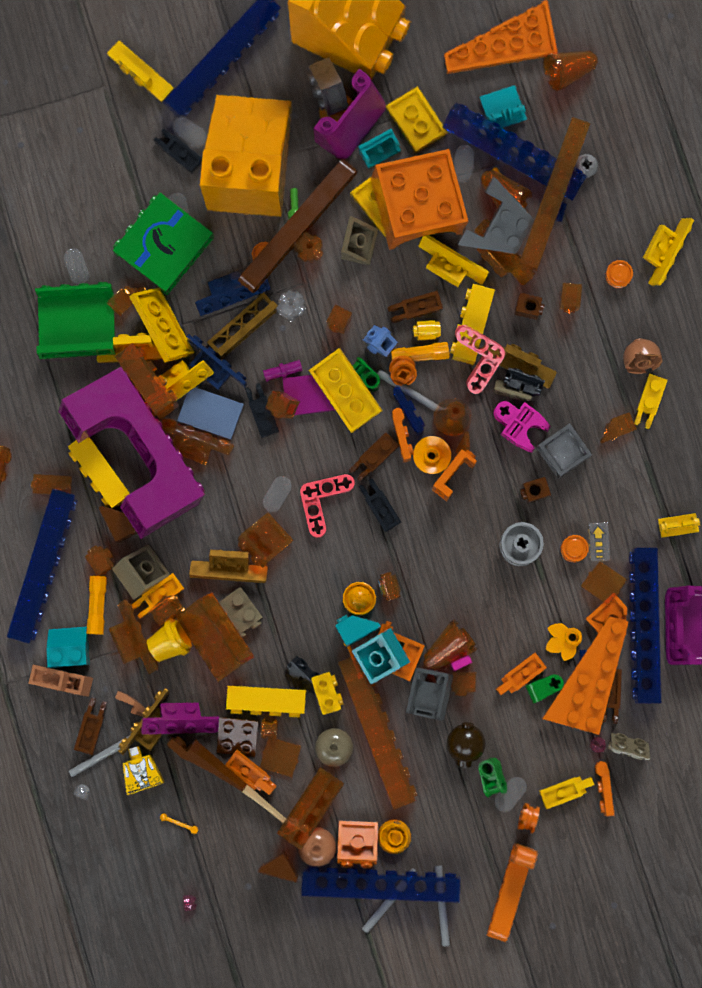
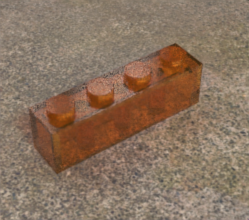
[114,343,179,419]
[277,767,345,850]

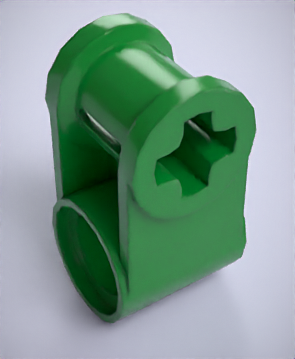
[352,357,380,392]
[525,674,564,704]
[478,758,507,797]

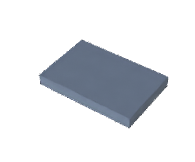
[177,387,244,440]

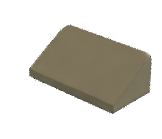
[493,379,532,403]

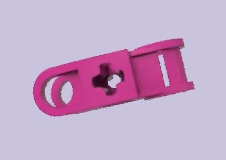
[493,401,551,453]

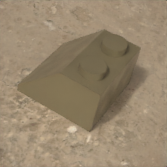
[112,545,170,600]

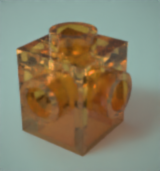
[293,231,324,264]

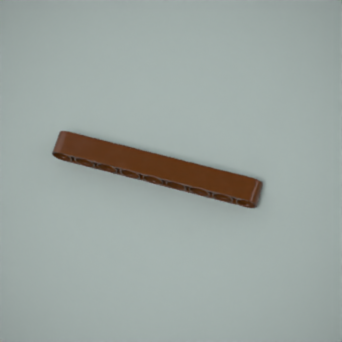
[238,159,358,293]

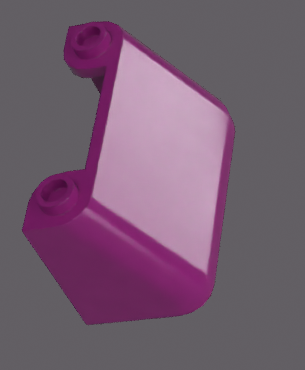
[314,69,385,160]
[665,586,702,665]

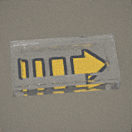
[588,522,610,562]

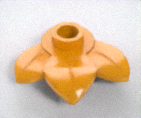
[546,623,582,661]

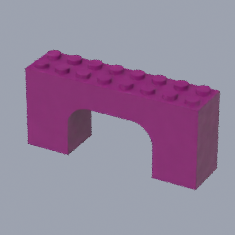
[58,367,205,539]

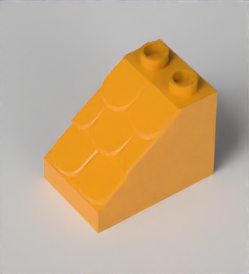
[288,0,411,80]
[200,95,292,217]

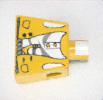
[123,746,165,795]

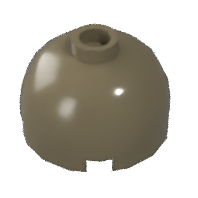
[315,728,353,767]

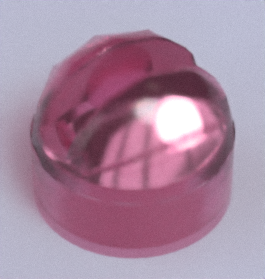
[590,737,606,753]
[183,895,197,911]

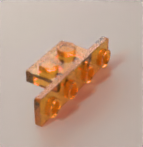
[474,218,535,286]
[161,419,234,465]
[109,599,158,674]

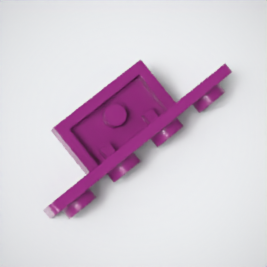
[141,703,219,734]

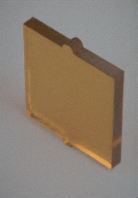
[581,562,627,605]
[260,737,301,777]

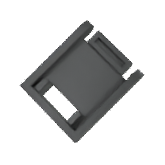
[406,667,454,721]

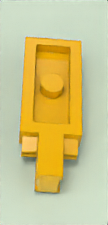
[539,776,594,810]

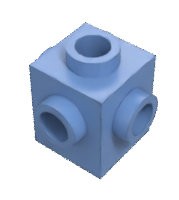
[363,325,398,357]

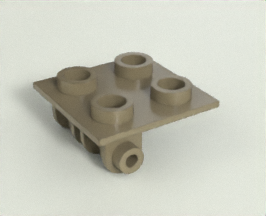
[607,733,650,761]

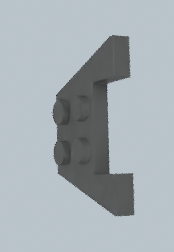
[457,177,535,254]

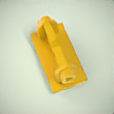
[658,513,700,538]

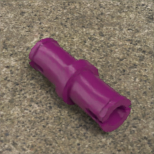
[263,359,302,382]

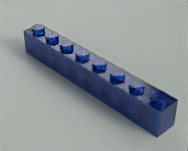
[162,0,281,118]
[7,488,78,644]

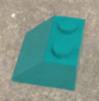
[335,615,381,647]
[47,626,90,668]
[352,628,410,684]

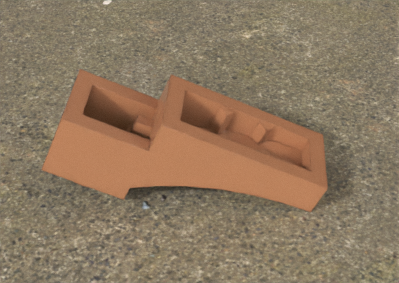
[28,665,93,697]

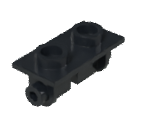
[503,368,545,396]
[285,656,320,694]

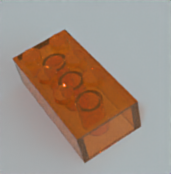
[176,592,254,682]

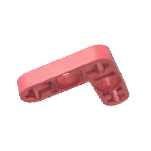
[455,325,505,394]
[300,474,355,538]

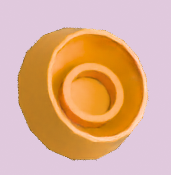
[343,582,376,615]
[378,820,411,854]

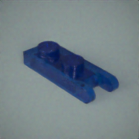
[393,387,425,436]

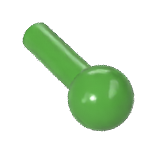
[288,188,299,219]

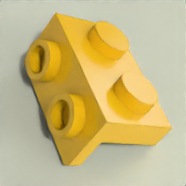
[311,672,344,715]

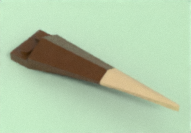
[167,735,298,833]

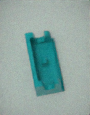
[358,129,401,169]

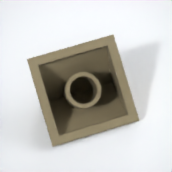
[341,216,378,265]

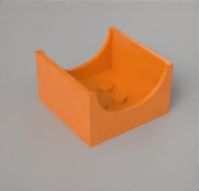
[371,149,469,250]

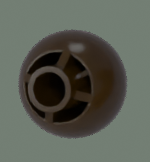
[447,722,486,768]

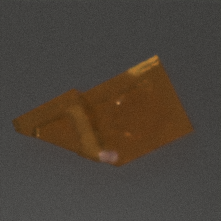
[107,286,146,316]
[600,412,637,444]

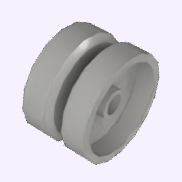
[499,522,544,567]

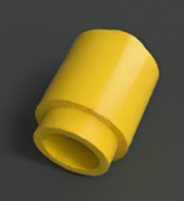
[413,320,441,340]

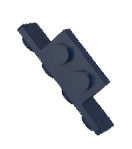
[195,269,271,316]
[186,334,247,390]

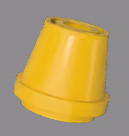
[147,619,192,662]

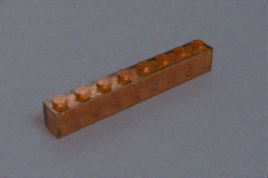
[519,117,590,271]
[338,656,418,809]

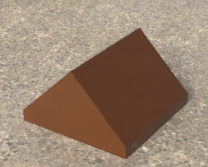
[258,851,299,882]

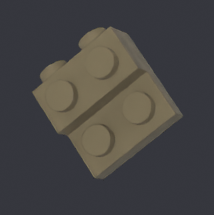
[209,587,263,641]

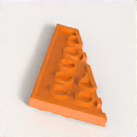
[444,0,558,74]
[542,616,629,735]

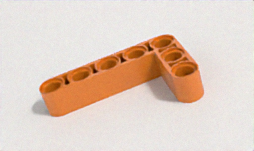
[487,843,538,942]

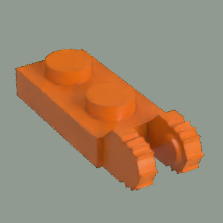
[392,408,414,463]
[595,761,614,816]

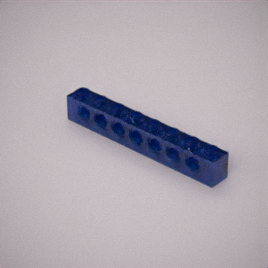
[442,103,587,201]
[629,548,661,704]
[302,867,461,903]

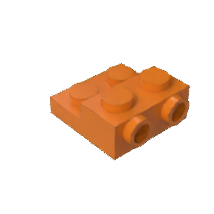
[337,821,378,869]

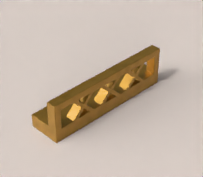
[207,293,279,360]

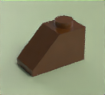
[98,506,137,543]

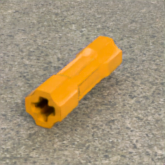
[391,342,450,362]
[86,576,107,635]

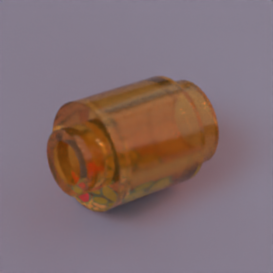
[378,572,401,601]

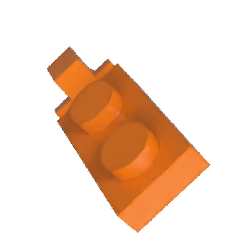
[496,652,547,695]
[225,750,276,795]

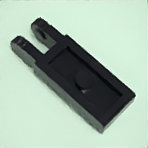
[153,128,202,174]
[245,383,279,438]
[359,478,402,533]

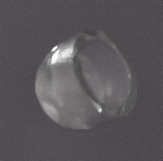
[73,784,90,800]

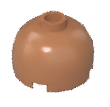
[623,338,663,374]
[298,827,336,867]

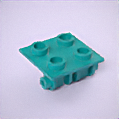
[479,85,527,131]

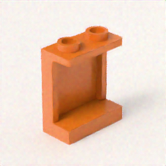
[432,449,477,502]

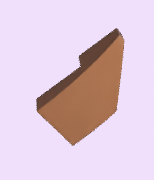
[115,691,146,717]

